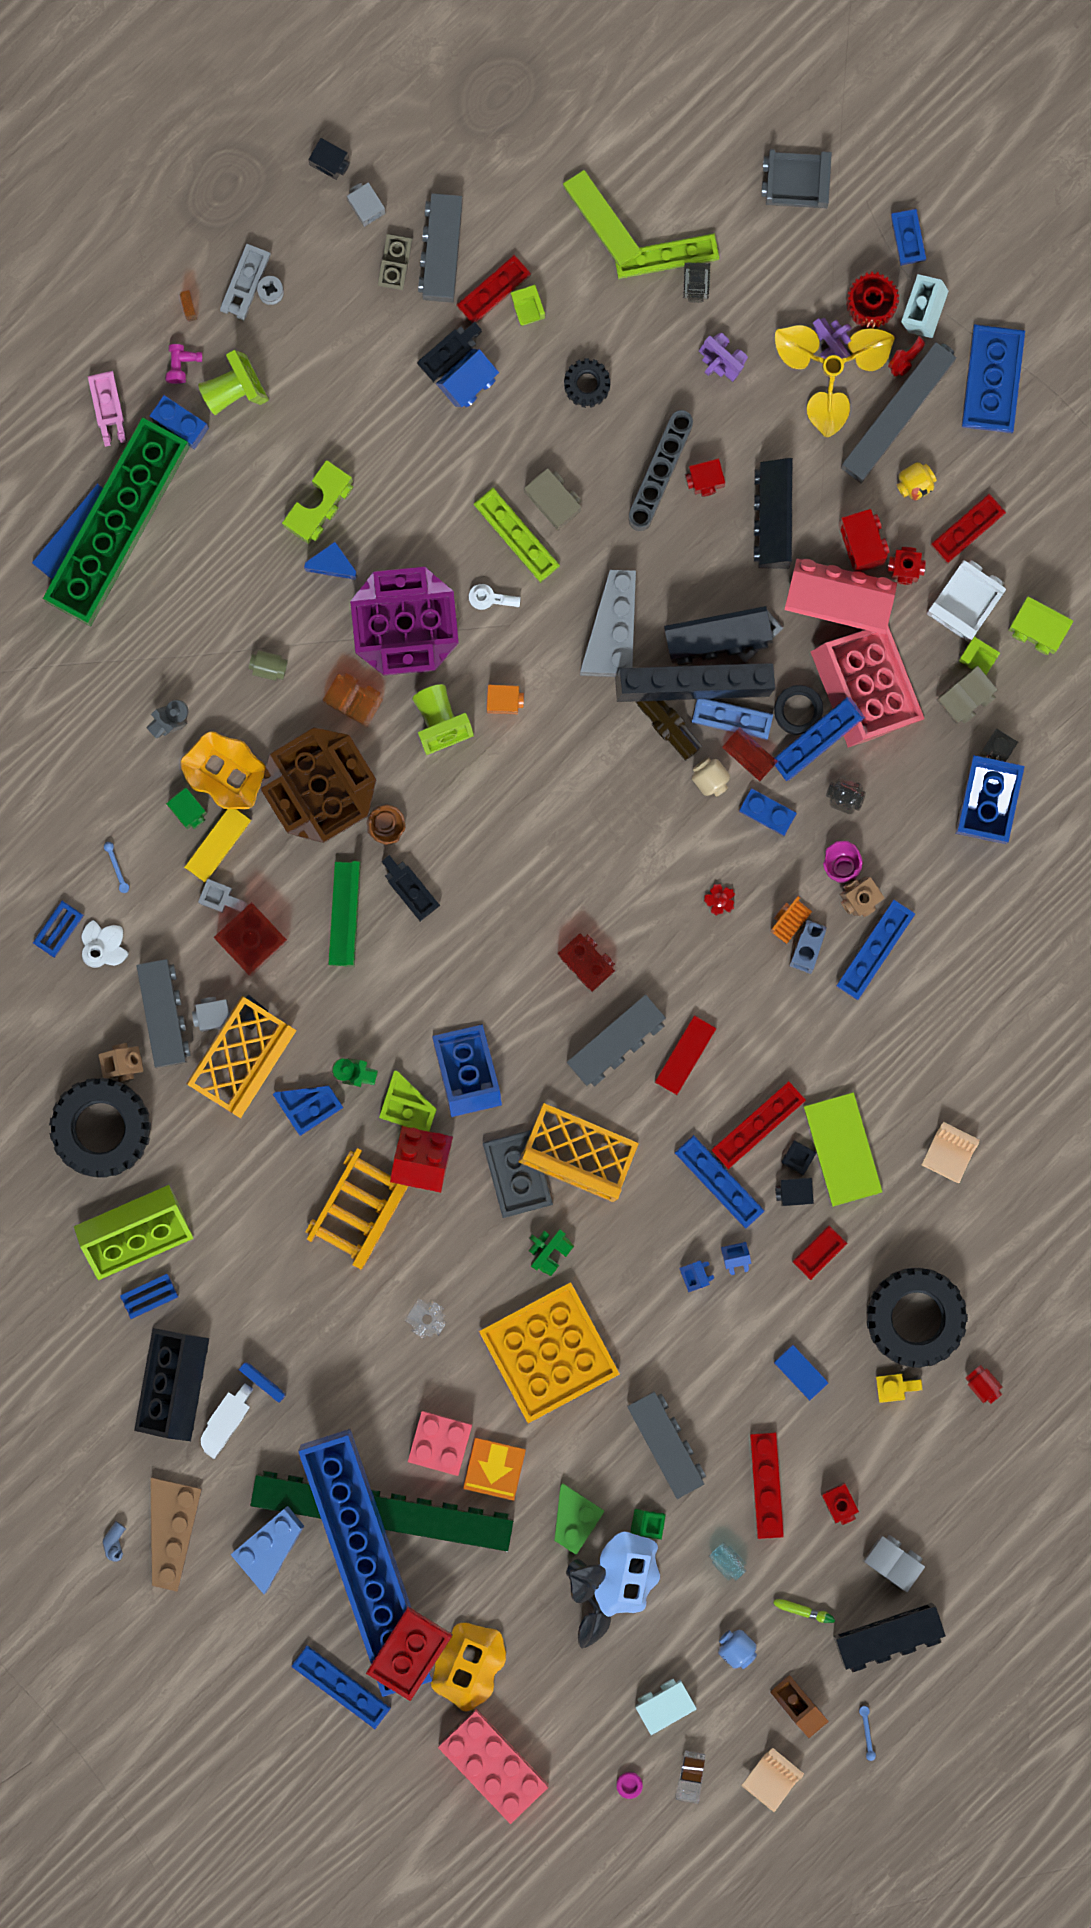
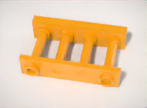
[305,1148,409,1270]

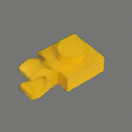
[876,1374,922,1403]

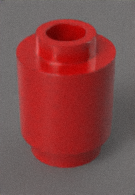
[965,1365,1003,1404]

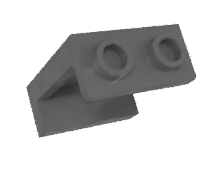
[761,149,832,209]

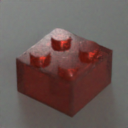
[213,902,289,977]

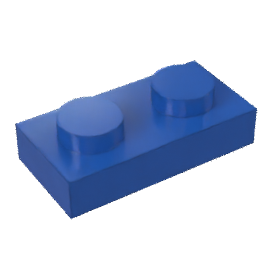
[891,209,926,266]
[739,788,797,836]

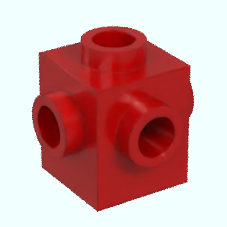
[888,546,926,585]

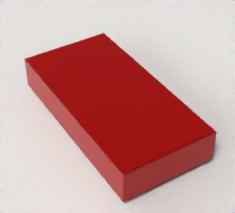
[792,1225,848,1280]

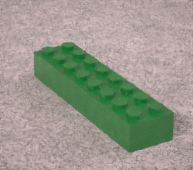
[42,417,190,627]

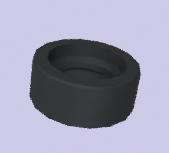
[774,685,824,735]

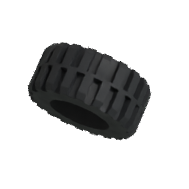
[49,1078,151,1178]
[866,1268,968,1368]

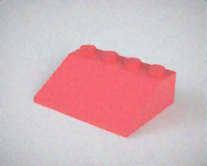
[811,627,925,748]

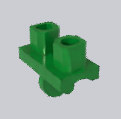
[332,1058,378,1087]
[528,1229,574,1276]

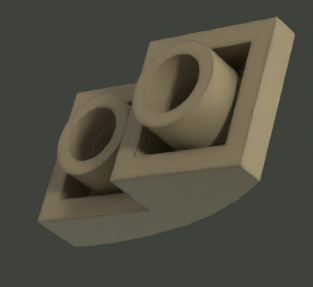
[378,234,413,290]

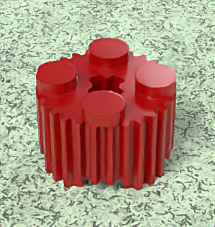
[846,271,899,328]

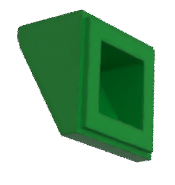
[630,1509,666,1540]

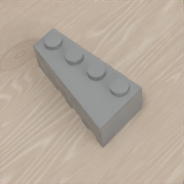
[580,570,636,677]

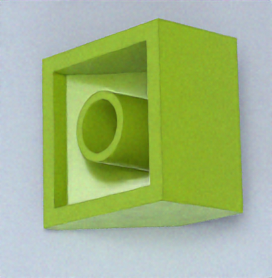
[1009,596,1074,655]

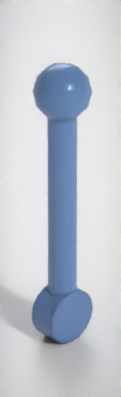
[104,842,129,893]
[859,1706,876,1761]

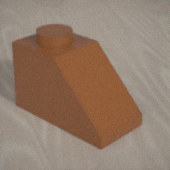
[770,1675,829,1738]

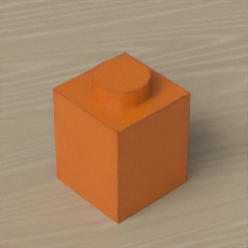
[487,685,524,715]

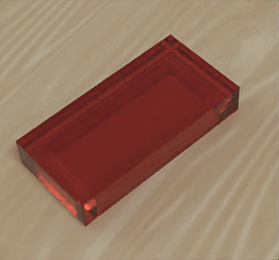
[722,727,778,782]

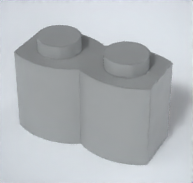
[863,1535,925,1592]

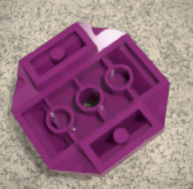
[350,567,459,676]

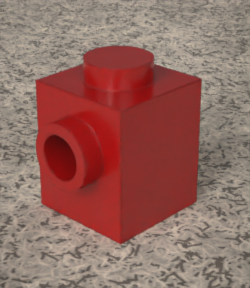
[685,458,725,497]
[821,1483,859,1525]

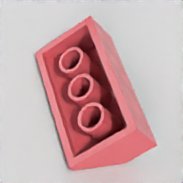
[784,558,897,634]

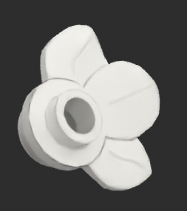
[81,920,128,968]

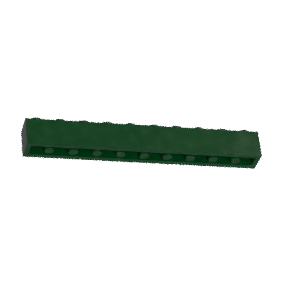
[250,1470,514,1552]

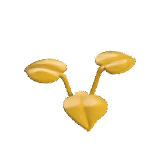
[775,325,895,438]

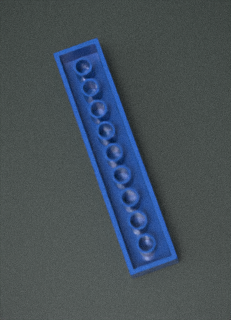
[298,1429,434,1697]

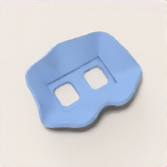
[595,1531,660,1616]

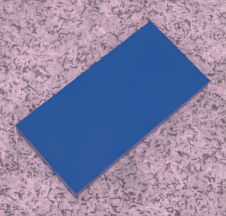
[962,324,1025,433]

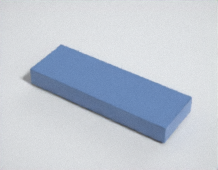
[692,699,773,740]

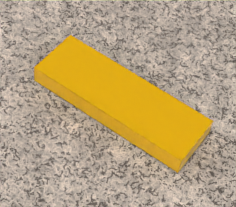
[184,809,252,883]

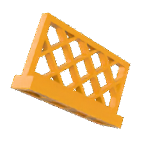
[186,996,297,1118]
[518,1103,639,1202]

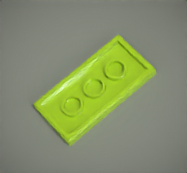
[803,1092,883,1207]

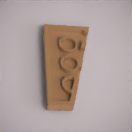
[151,1477,202,1592]

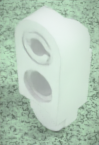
[201,1384,253,1459]

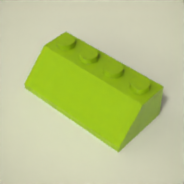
[73,1185,194,1280]

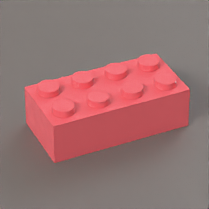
[438,1708,549,1824]

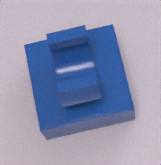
[721,1242,752,1275]
[679,1260,714,1292]

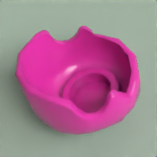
[823,841,863,883]

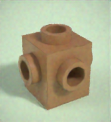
[839,877,885,917]
[99,1043,144,1082]

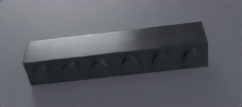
[615,663,775,702]

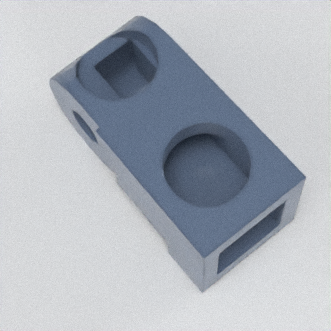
[789,920,827,974]

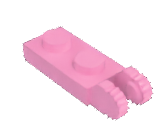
[88,371,127,447]

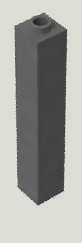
[841,342,957,484]

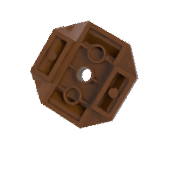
[260,727,377,843]

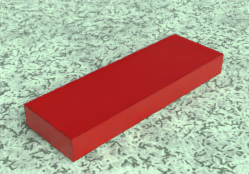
[456,255,531,324]
[931,493,1006,564]
[655,1015,717,1096]

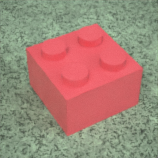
[408,1410,473,1476]

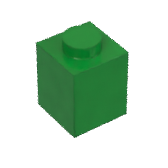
[166,788,207,830]

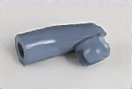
[102,1521,126,1562]

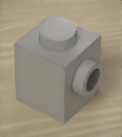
[192,997,230,1032]

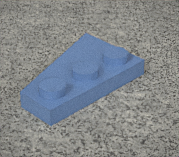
[231,1506,304,1594]

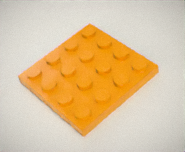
[479,1282,620,1424]

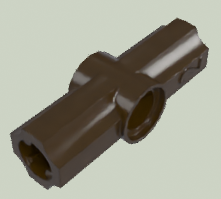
[635,701,702,761]

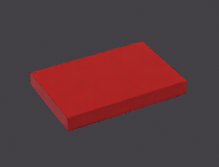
[366,1607,453,1701]

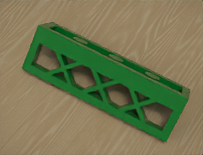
[328,861,361,967]

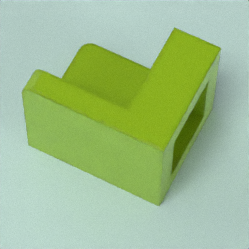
[511,285,545,326]
[958,637,1000,675]

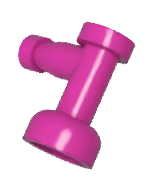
[165,344,202,384]

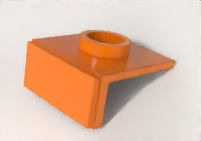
[770,896,812,944]

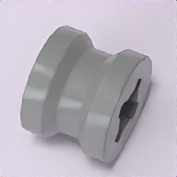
[257,276,284,305]

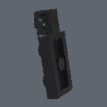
[417,322,482,383]
[381,855,440,922]

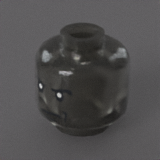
[826,777,866,814]

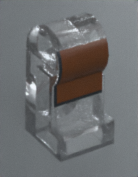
[675,1751,706,1804]

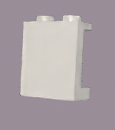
[927,560,1006,643]

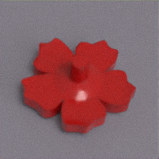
[704,884,735,916]

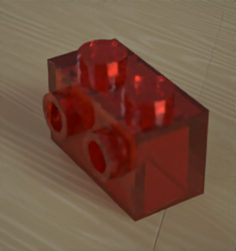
[557,933,615,993]

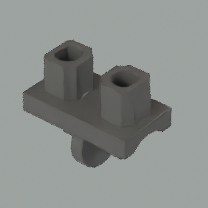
[146,700,189,739]

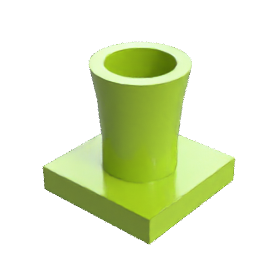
[198,350,269,415]
[412,684,474,756]

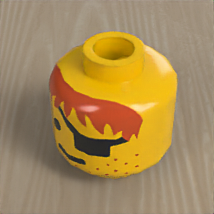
[896,462,937,501]

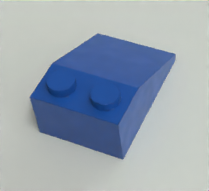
[955,755,1025,844]
[432,1024,502,1117]

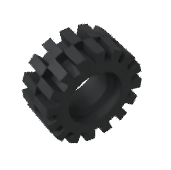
[564,358,611,408]

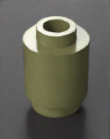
[249,650,288,681]

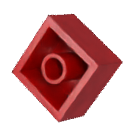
[838,509,890,572]
[390,1126,453,1193]

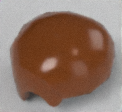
[366,804,406,845]

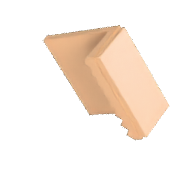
[922,1122,980,1184]
[741,1748,804,1812]

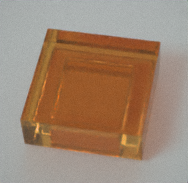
[180,290,197,322]

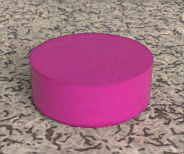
[616,1772,643,1799]

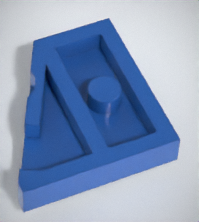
[273,1086,344,1136]

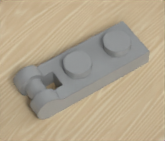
[220,244,271,321]

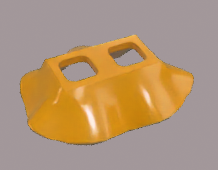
[180,731,266,809]
[431,1623,506,1712]

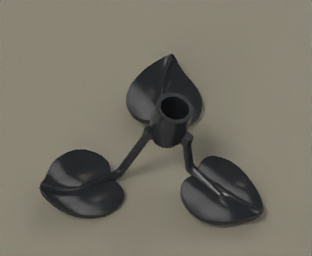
[566,1558,644,1649]

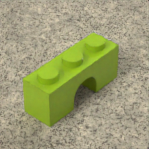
[282,460,354,544]

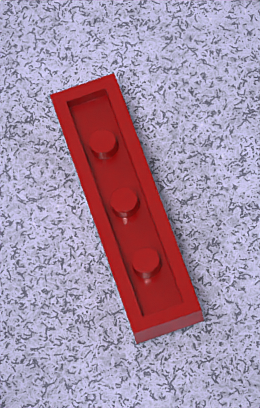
[711,1081,806,1169]
[750,1432,784,1539]

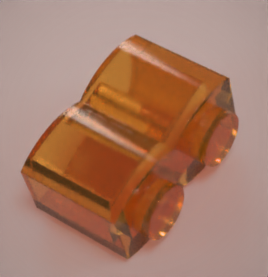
[322,673,383,728]

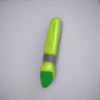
[773,1599,835,1623]

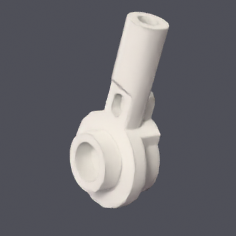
[469,584,521,610]

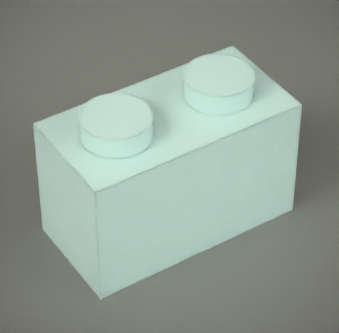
[901,274,949,338]
[635,1679,697,1735]

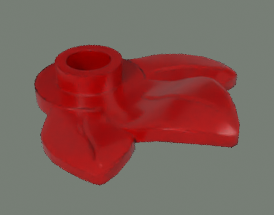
[888,336,925,376]

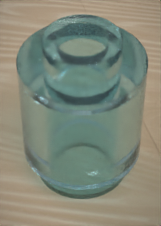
[709,1542,747,1581]

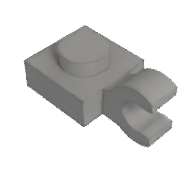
[198,879,247,913]

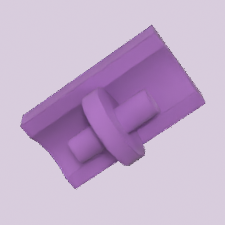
[811,318,851,359]
[699,333,748,382]

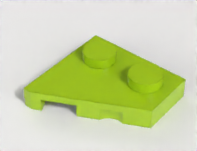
[379,1070,437,1132]

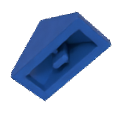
[304,542,357,580]

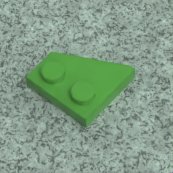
[554,1483,605,1555]

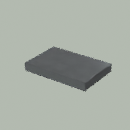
[483,1130,553,1218]

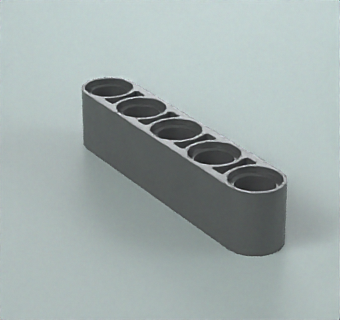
[629,410,693,531]

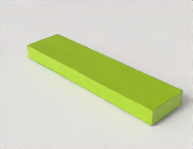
[563,170,642,268]
[615,233,719,279]
[473,488,560,583]

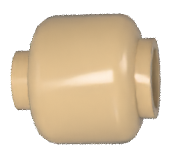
[692,757,730,797]

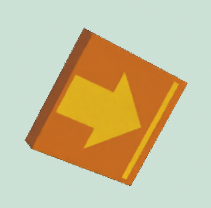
[463,1437,526,1501]

